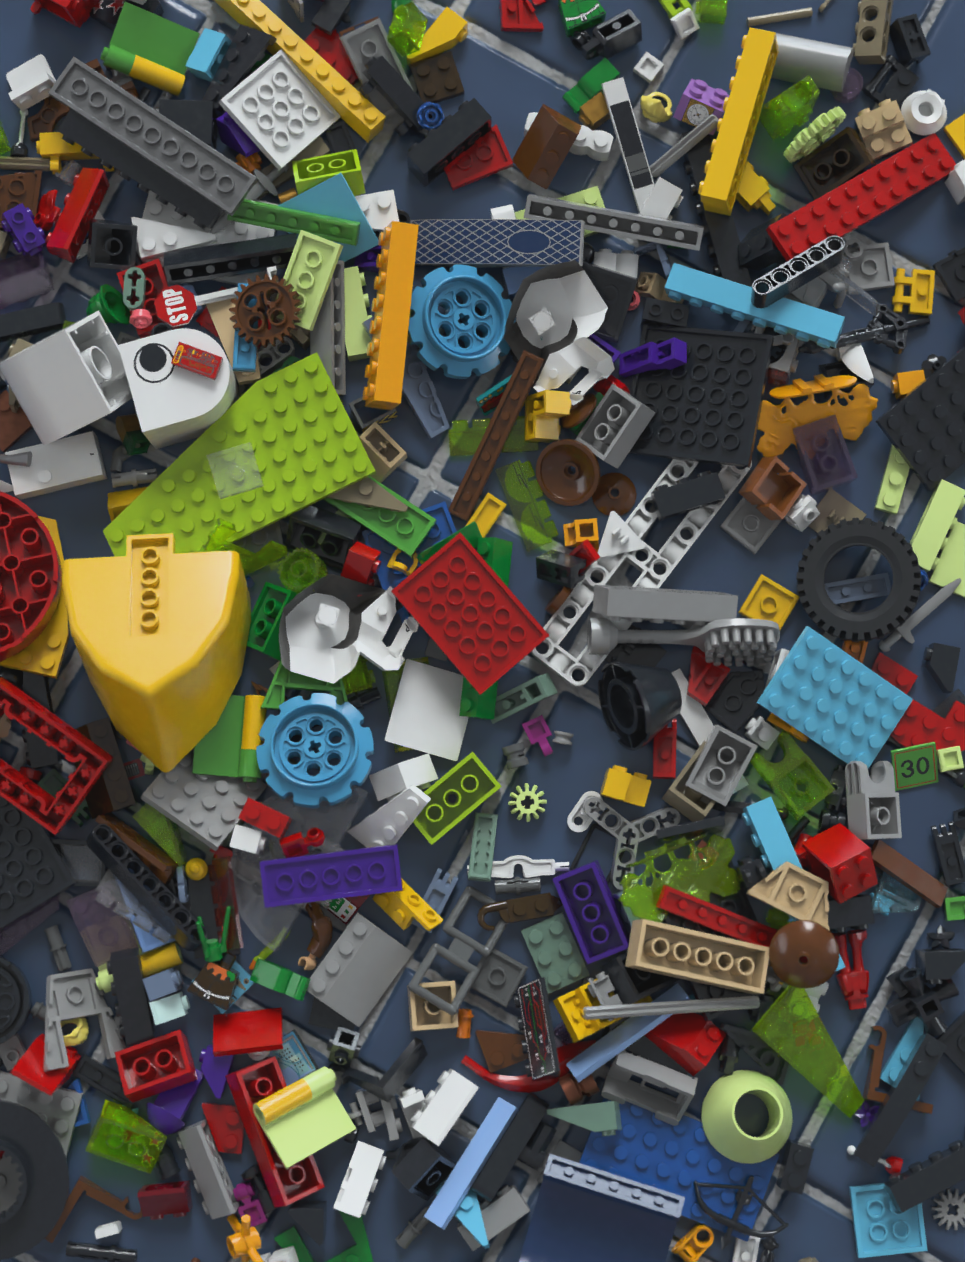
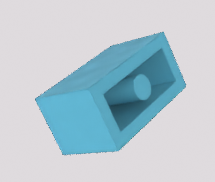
[185,28,232,82]

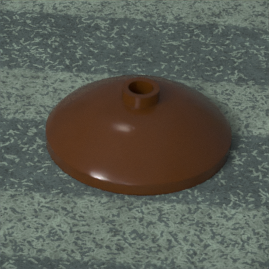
[536,439,600,506]
[769,920,839,988]

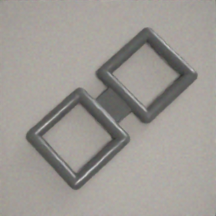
[408,886,508,1015]

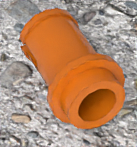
[456,1009,474,1038]

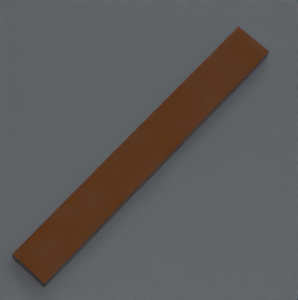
[448,350,545,522]

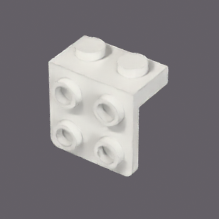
[6,54,56,111]

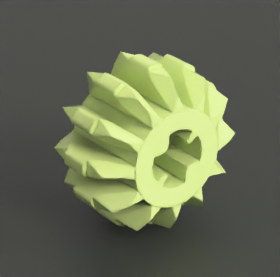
[508,783,547,822]

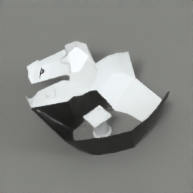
[279,574,418,684]

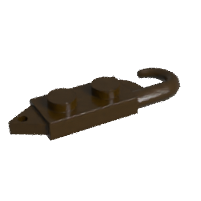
[477,892,563,931]

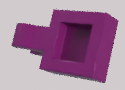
[522,715,553,757]

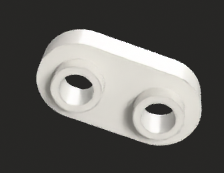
[567,791,602,832]

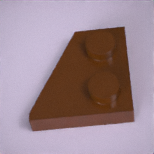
[475,1029,529,1073]

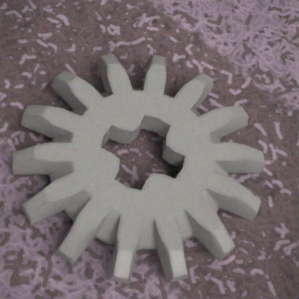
[931,1188,965,1231]

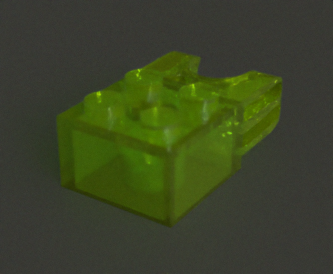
[759,75,820,140]
[750,731,835,821]

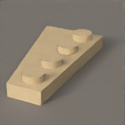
[206,297,261,385]

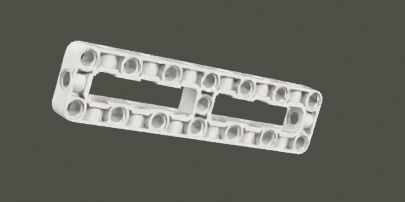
[531,459,752,687]

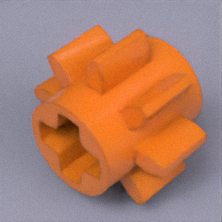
[236,152,263,175]

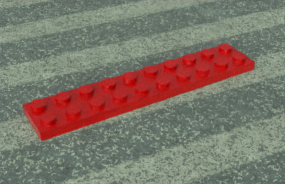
[766,133,956,261]

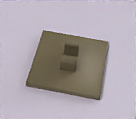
[808,488,866,533]

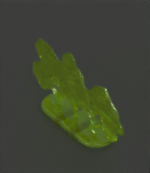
[619,833,741,923]

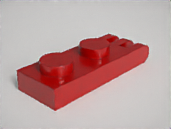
[653,719,677,779]

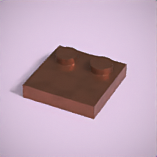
[0,390,33,453]

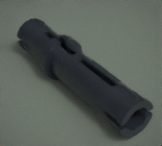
[66,1241,138,1262]

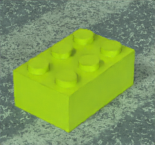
[292,149,366,196]

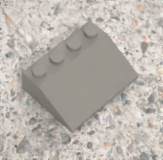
[307,912,413,1027]

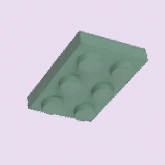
[521,912,590,994]

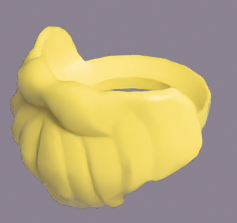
[640,92,673,123]
[60,1017,89,1046]

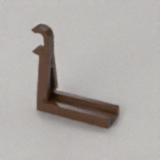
[862,1026,933,1114]
[44,1175,143,1243]

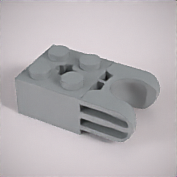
[845,761,902,840]

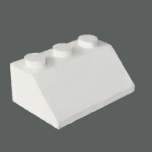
[410,1069,479,1146]

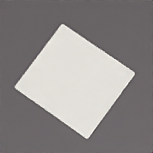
[385,659,469,761]

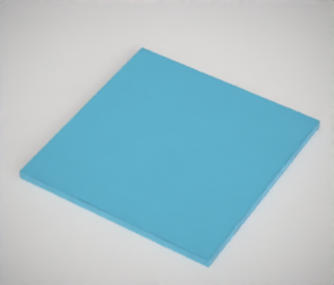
[278,173,378,262]

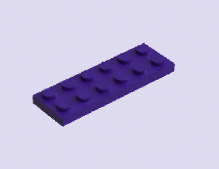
[259,844,403,908]

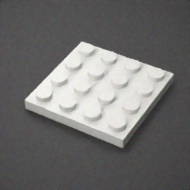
[219,49,341,171]

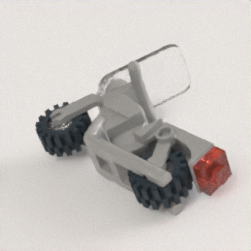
[748,256,879,388]

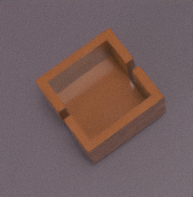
[738,456,807,520]

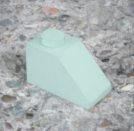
[149,991,190,1025]

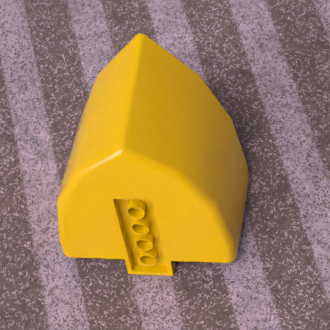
[62,533,251,773]

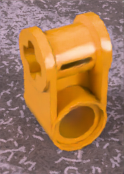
[671,1222,714,1262]

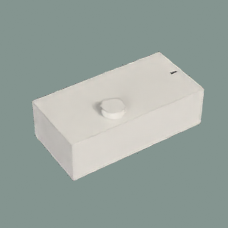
[5,431,107,500]

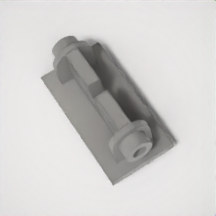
[587,972,622,1021]

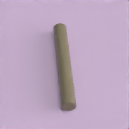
[747,7,813,27]

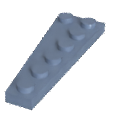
[362,316,450,439]

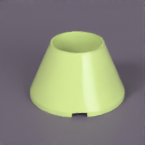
[701,1070,793,1164]

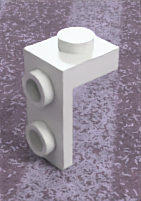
[398,1087,425,1139]

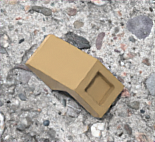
[635,272,684,304]

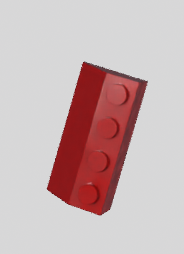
[45,168,110,263]

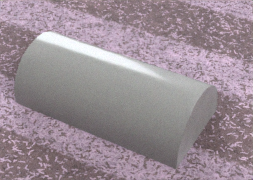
[771,33,854,92]

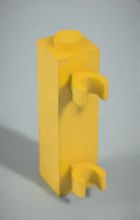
[36,132,115,175]

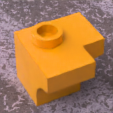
[563,518,599,552]

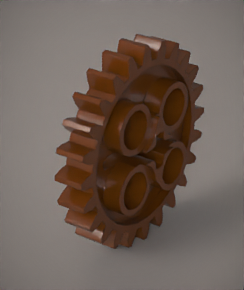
[229,274,303,348]

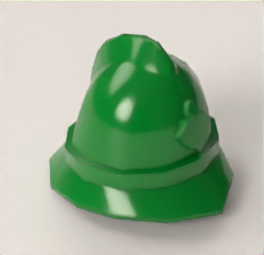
[86,284,131,325]

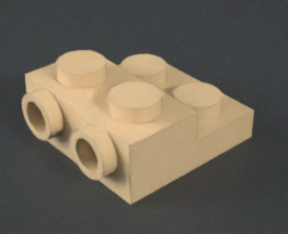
[855,99,913,161]

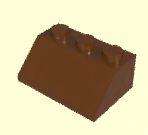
[512,104,582,190]

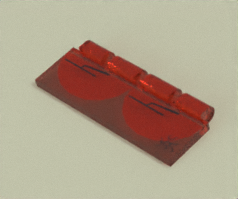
[208,856,244,951]

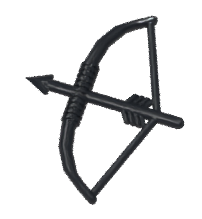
[693,1175,789,1250]

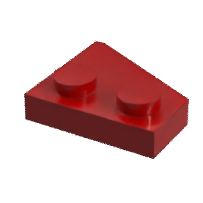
[500,0,544,32]
[687,646,731,707]

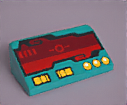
[476,375,512,416]

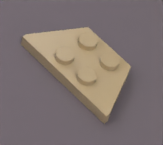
[747,861,830,931]

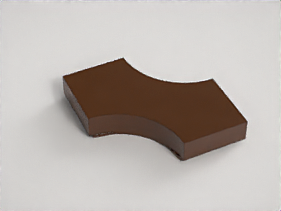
[27,96,70,142]

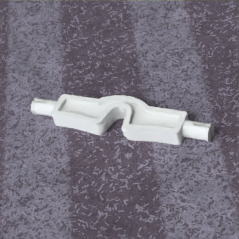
[467,855,569,878]

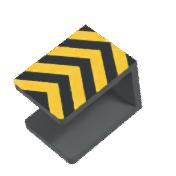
[349,396,398,433]

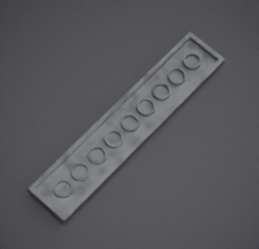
[48,57,258,216]

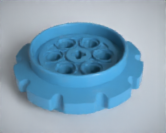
[407,264,516,379]
[256,693,374,808]

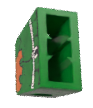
[558,0,606,38]

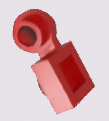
[279,827,325,858]

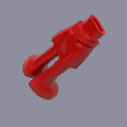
[832,929,869,1010]

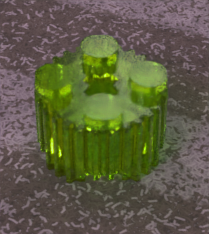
[277,547,328,594]

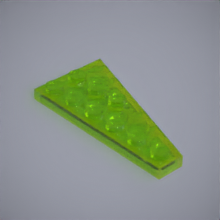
[752,985,865,1118]

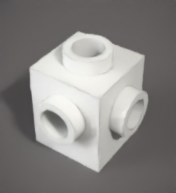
[784,494,820,532]

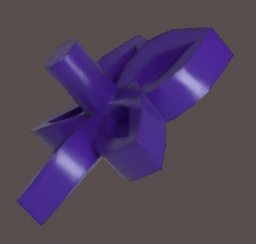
[853,1099,880,1127]

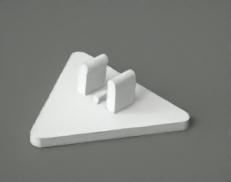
[597,511,645,558]

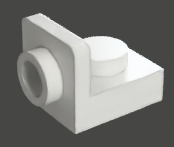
[744,716,780,751]

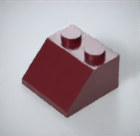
[137,1180,193,1220]

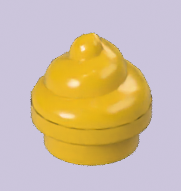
[185,858,208,881]

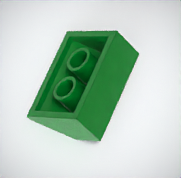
[247,582,298,661]

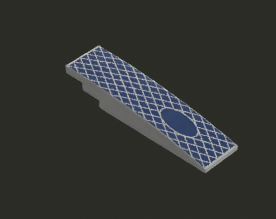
[410,219,585,268]

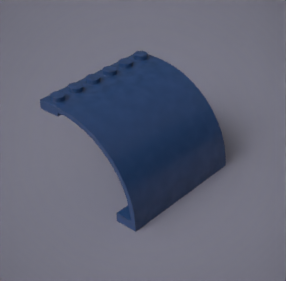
[519,1154,685,1262]

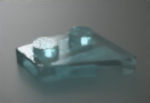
[872,871,921,913]

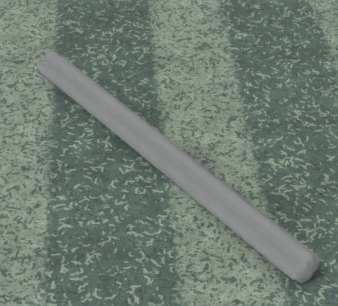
[583,996,760,1020]

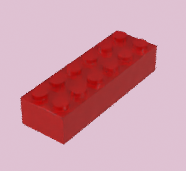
[225,1056,325,1207]

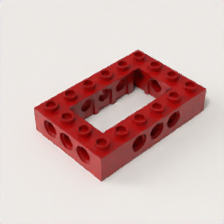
[0,677,114,835]

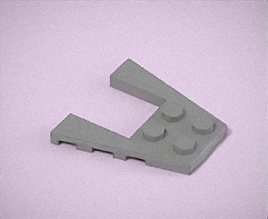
[44,968,127,1072]

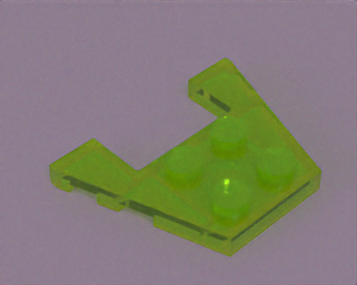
[199,518,288,576]

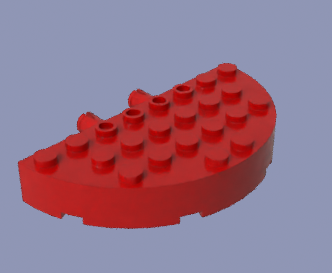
[0,491,62,662]

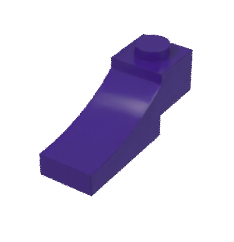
[619,337,687,377]

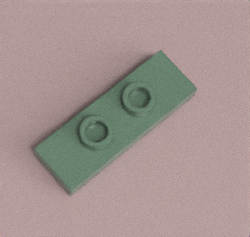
[468,812,498,882]

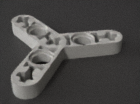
[583,796,680,890]

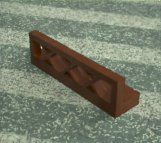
[95,814,180,884]

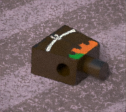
[187,952,240,1010]

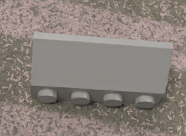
[176,1119,240,1219]

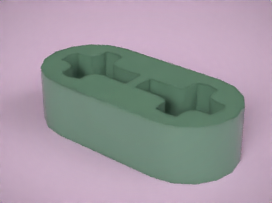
[123,267,146,311]

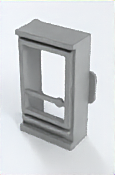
[601,1049,698,1126]

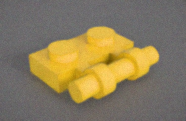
[892,268,935,316]

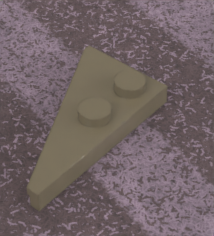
[324,477,409,512]

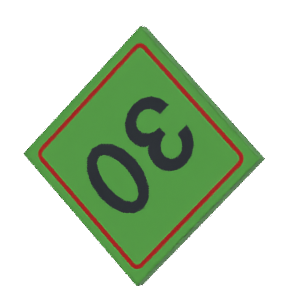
[891,742,939,791]

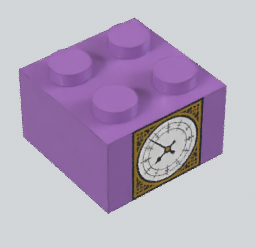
[673,79,730,135]

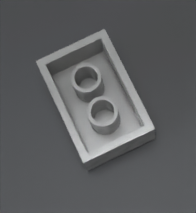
[575,384,655,469]

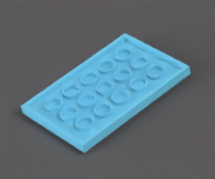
[757,626,913,769]

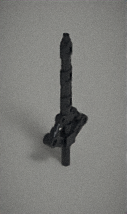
[798,304,930,354]

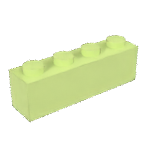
[344,266,372,361]
[910,479,965,573]

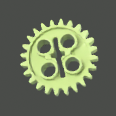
[783,106,846,163]

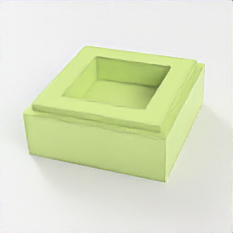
[936,746,964,772]

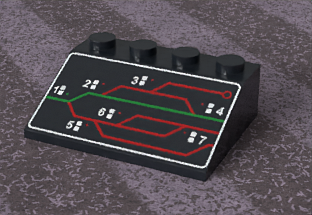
[514,977,560,1082]

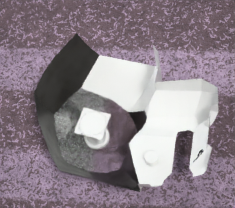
[504,260,615,406]

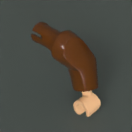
[298,901,333,970]

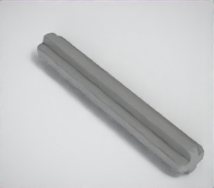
[649,114,719,178]

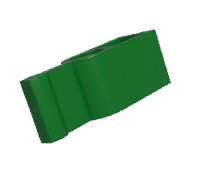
[562,57,620,114]
[250,958,311,1001]

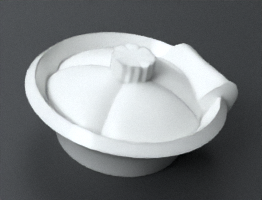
[901,89,947,135]

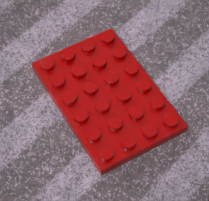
[391,532,549,695]

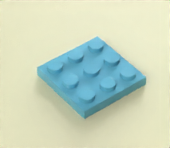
[849,1183,927,1258]

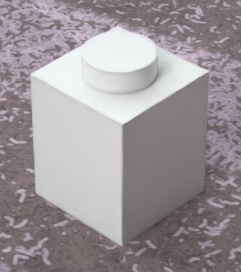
[229,824,267,855]

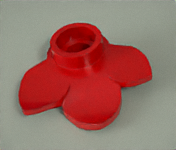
[34,189,61,231]

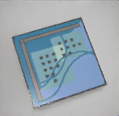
[267,1029,319,1086]

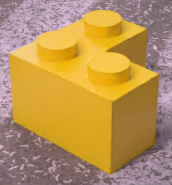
[525,390,571,443]
[600,765,652,807]

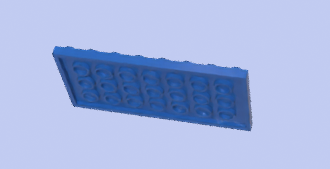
[579,1097,779,1242]

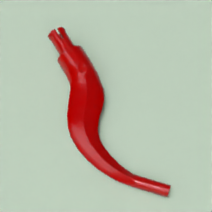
[461,1040,596,1093]

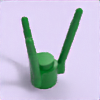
[196,906,231,962]

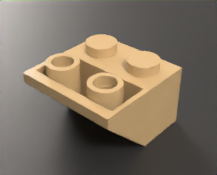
[359,422,407,483]

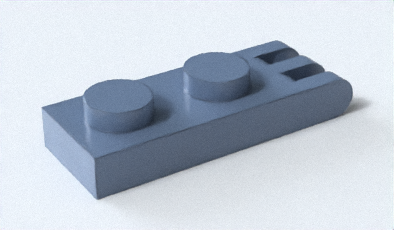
[411,868,458,933]

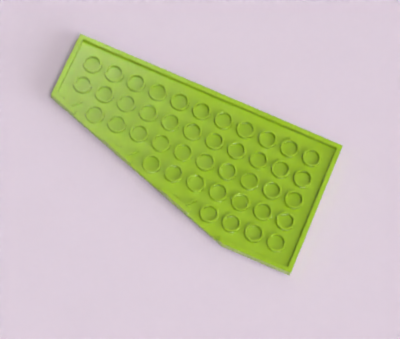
[103,352,376,557]

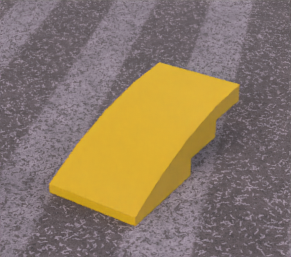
[553,979,653,1043]

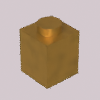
[579,92,611,131]

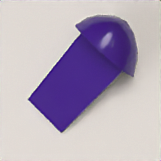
[147,1068,205,1136]

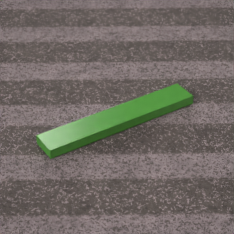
[227,199,360,246]

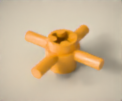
[226,1214,263,1262]

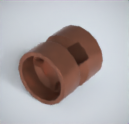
[558,1073,600,1106]

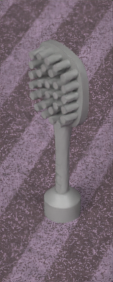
[587,618,780,667]

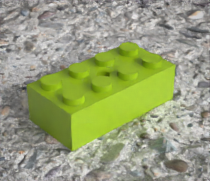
[413,752,502,845]

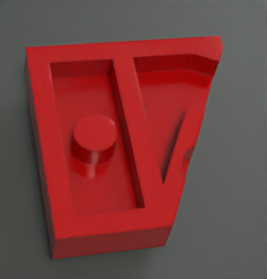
[202,1102,245,1154]

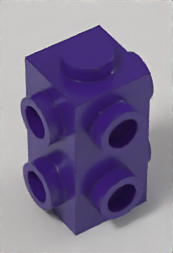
[0,203,46,257]

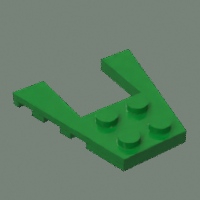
[274,1203,374,1262]

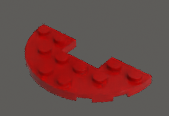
[871,652,965,756]

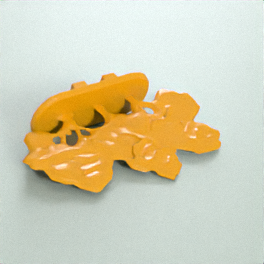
[757,374,878,459]

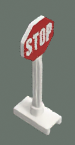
[154,266,278,327]

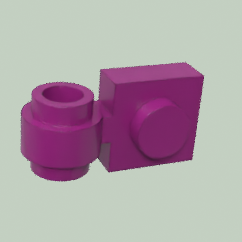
[233,1181,268,1227]

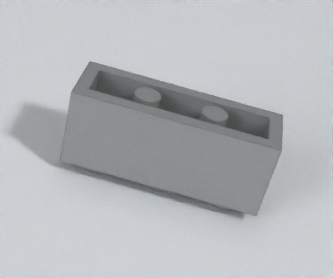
[457,1184,530,1251]

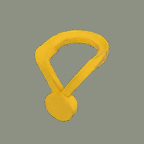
[387,549,418,576]

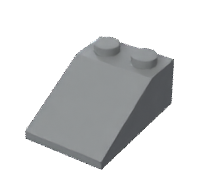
[685,724,758,806]

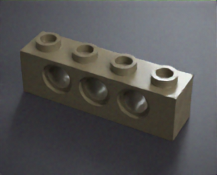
[853,0,893,65]

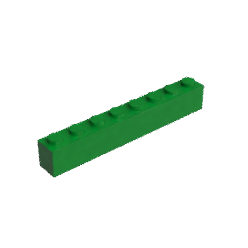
[459,537,513,720]

